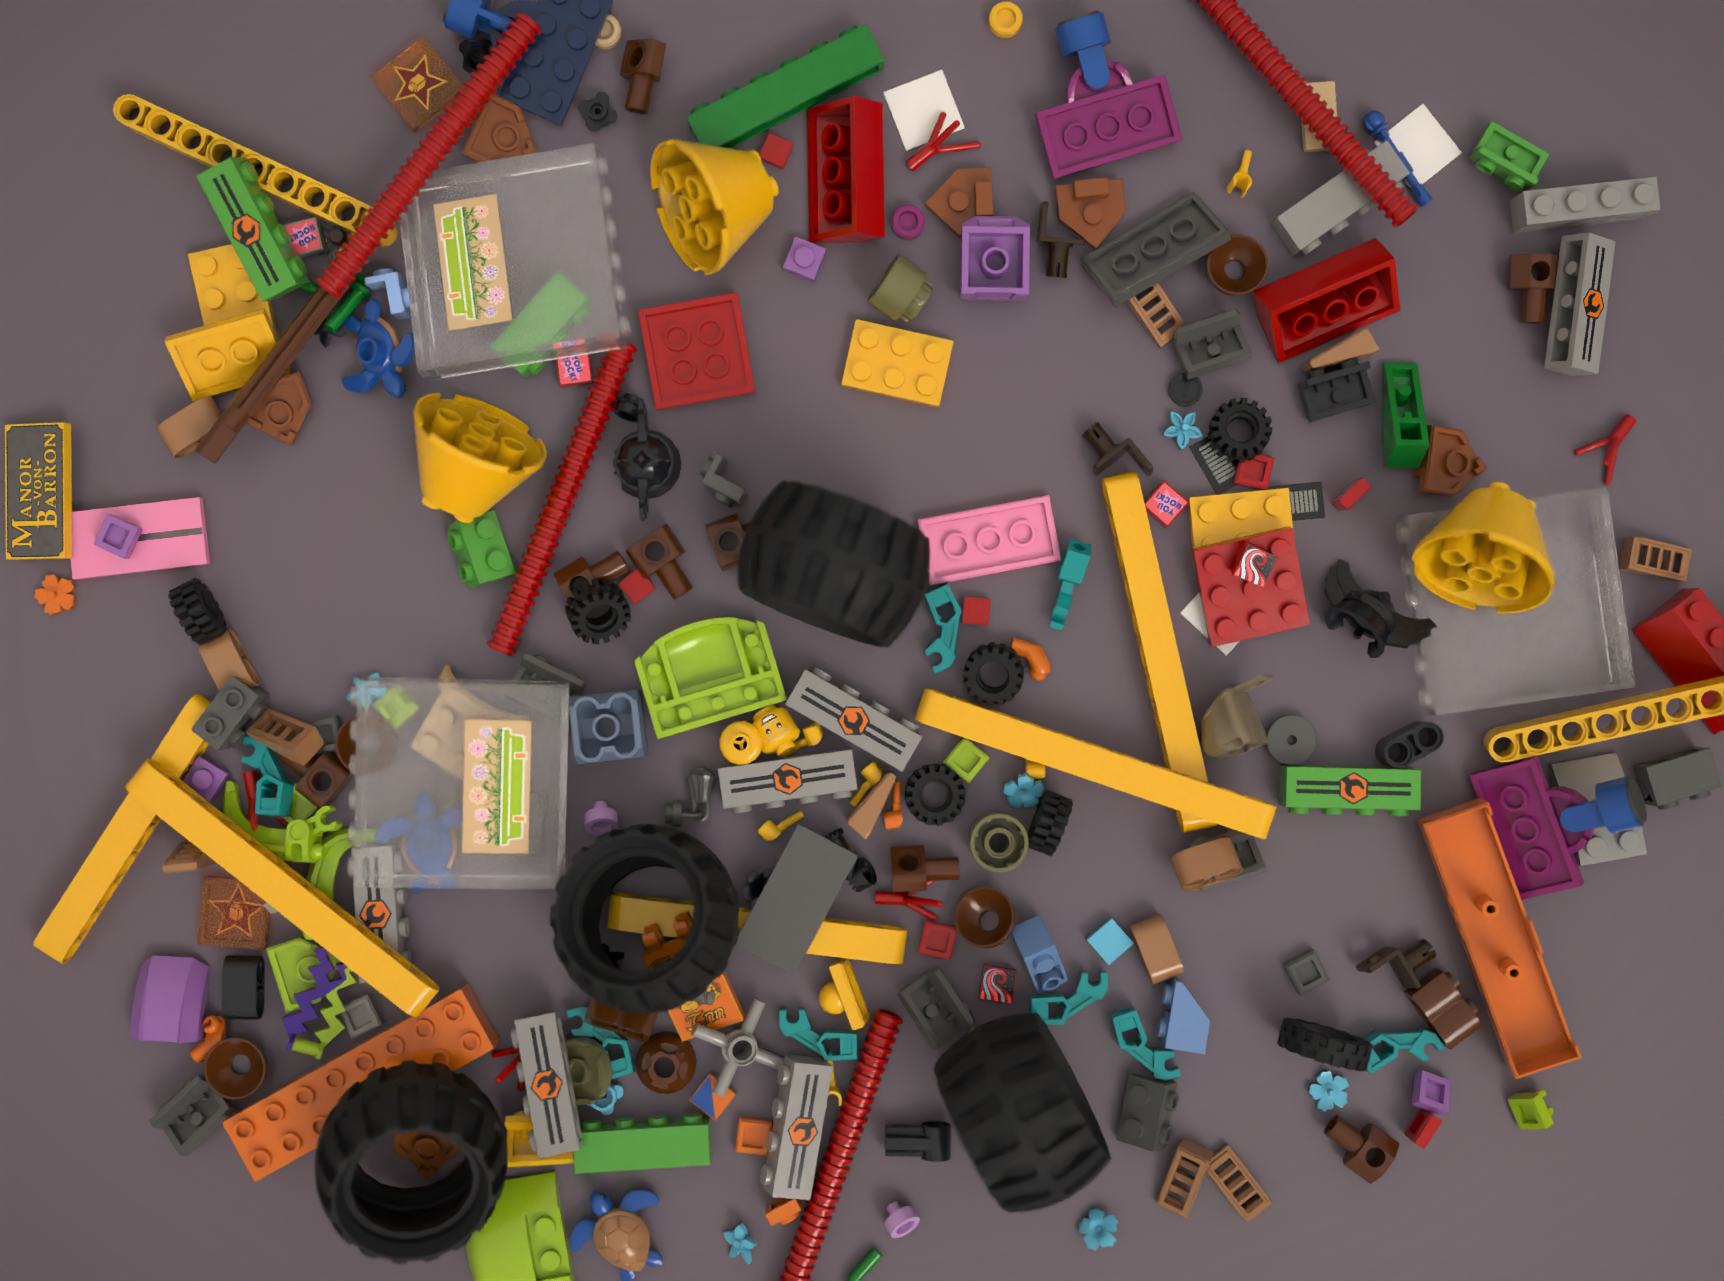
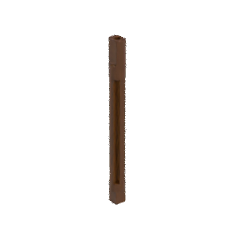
[195,263,364,464]

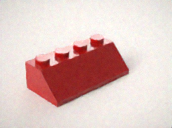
[807,96,885,243]
[1253,238,1400,363]
[1631,588,1724,734]

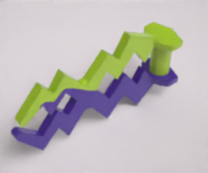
[282,947,357,1060]

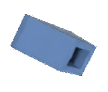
[1012,915,1068,994]
[1156,977,1210,1055]

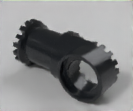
[825,827,877,892]

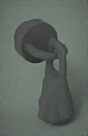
[665,767,716,827]

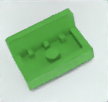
[1468,121,1550,191]
[447,510,515,590]

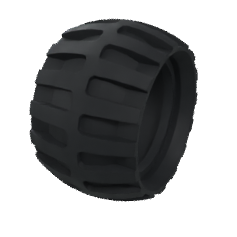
[738,481,930,648]
[550,824,740,1014]
[934,1013,1111,1213]
[315,1060,508,1264]

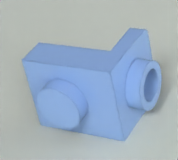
[364,269,414,320]

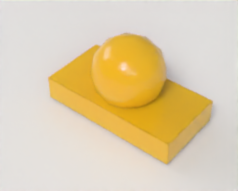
[819,958,871,1030]

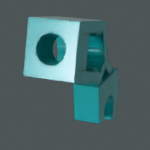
[1049,538,1092,631]
[925,583,962,674]
[241,737,294,817]
[1029,971,1108,1025]
[566,1006,635,1079]
[1109,1006,1181,1081]
[779,1008,857,1061]
[1363,1027,1445,1074]

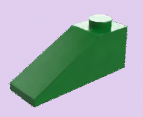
[1382,362,1430,468]

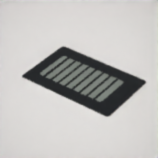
[1190,436,1238,495]
[1267,482,1325,521]

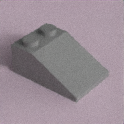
[1549,752,1647,866]

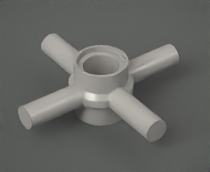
[691,998,784,1097]

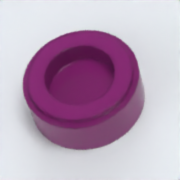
[891,204,925,240]

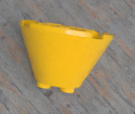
[650,139,779,275]
[413,393,547,523]
[1412,482,1555,614]

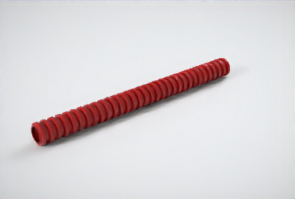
[1194,0,1418,227]
[315,12,542,299]
[487,337,638,656]
[778,1009,903,1281]

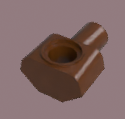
[620,39,666,115]
[1508,254,1559,324]
[705,513,750,572]
[626,524,693,600]
[554,550,630,609]
[278,751,354,809]
[890,845,960,892]
[1324,1115,1400,1184]

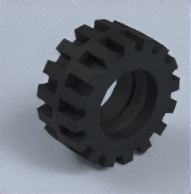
[963,642,1024,706]

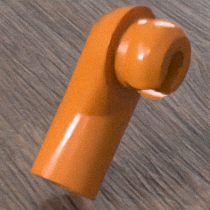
[1010,637,1051,681]
[190,1015,227,1064]

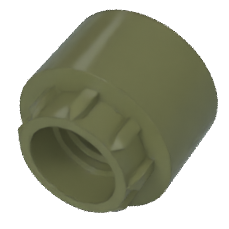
[867,254,933,322]
[968,811,1029,872]

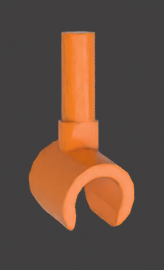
[883,782,903,830]

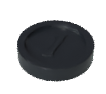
[1168,373,1203,407]

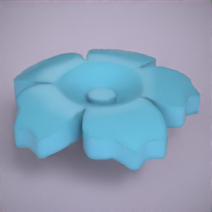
[1003,773,1045,808]
[1308,1070,1349,1112]
[1078,1208,1118,1251]

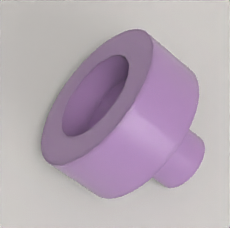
[584,801,619,836]
[884,1201,920,1238]

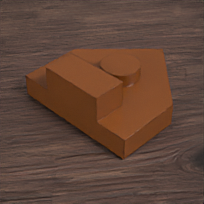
[461,94,538,170]
[925,168,993,238]
[1055,177,1126,250]
[234,370,313,446]
[1413,425,1487,497]
[393,1132,461,1180]

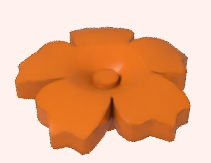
[34,574,76,615]

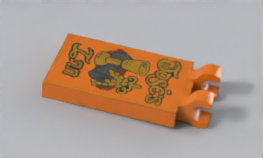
[642,912,745,1042]

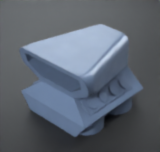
[569,689,648,764]

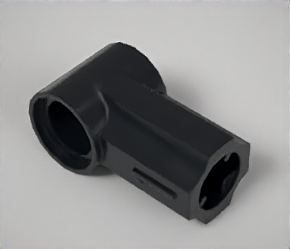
[885,1121,951,1162]

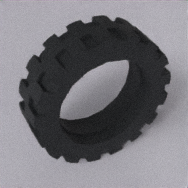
[1277,1018,1373,1071]

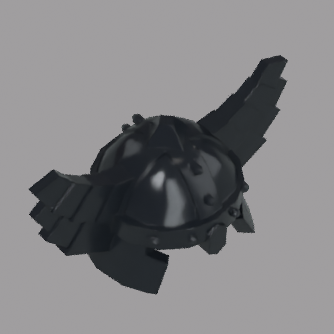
[613,399,682,521]
[1324,560,1437,658]

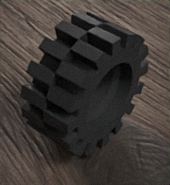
[1208,398,1273,463]
[168,578,226,644]
[565,579,631,644]
[905,764,966,826]
[1027,790,1073,856]

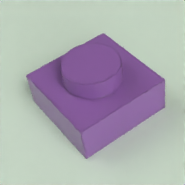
[783,236,827,282]
[93,514,143,559]
[183,755,231,802]
[1412,1070,1452,1115]

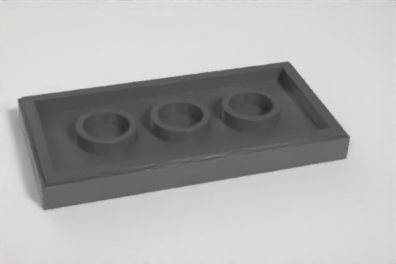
[1080,192,1231,307]
[736,823,858,976]

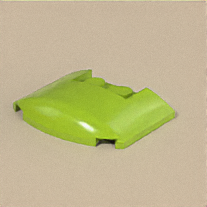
[634,617,787,739]
[465,1170,575,1281]

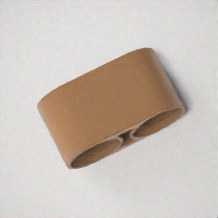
[156,396,222,459]
[198,629,260,691]
[1170,837,1243,892]
[1129,914,1184,985]

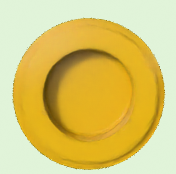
[988,2,1023,38]

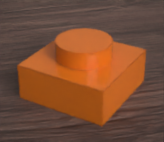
[765,1198,802,1226]

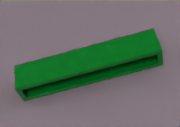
[686,24,885,149]

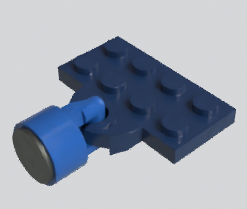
[443,0,613,127]

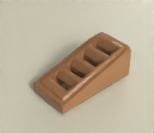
[1125,283,1185,348]
[1301,328,1379,372]
[1619,536,1692,582]
[246,708,324,766]
[846,770,896,840]
[162,839,217,874]
[1156,1138,1214,1219]
[1207,1144,1273,1223]

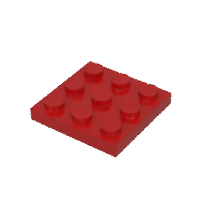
[638,292,756,411]
[1191,526,1310,647]

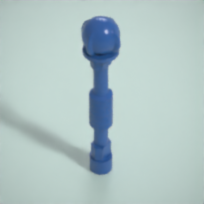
[1363,110,1433,207]

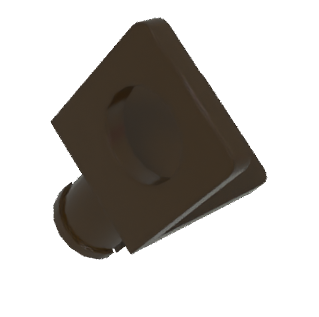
[1037,201,1085,278]
[1082,422,1153,477]
[1355,939,1437,990]

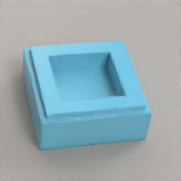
[1086,917,1134,965]

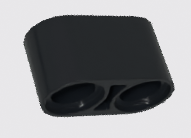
[1375,721,1444,768]
[222,955,265,1020]

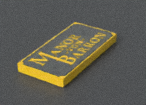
[5,422,72,560]

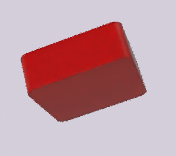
[759,133,793,169]
[619,569,655,604]
[961,597,990,625]

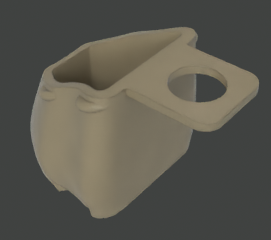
[1201,674,1273,759]

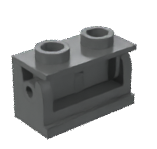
[1633,747,1722,810]

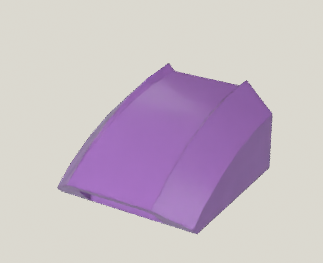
[960,216,1030,302]
[129,955,210,1043]

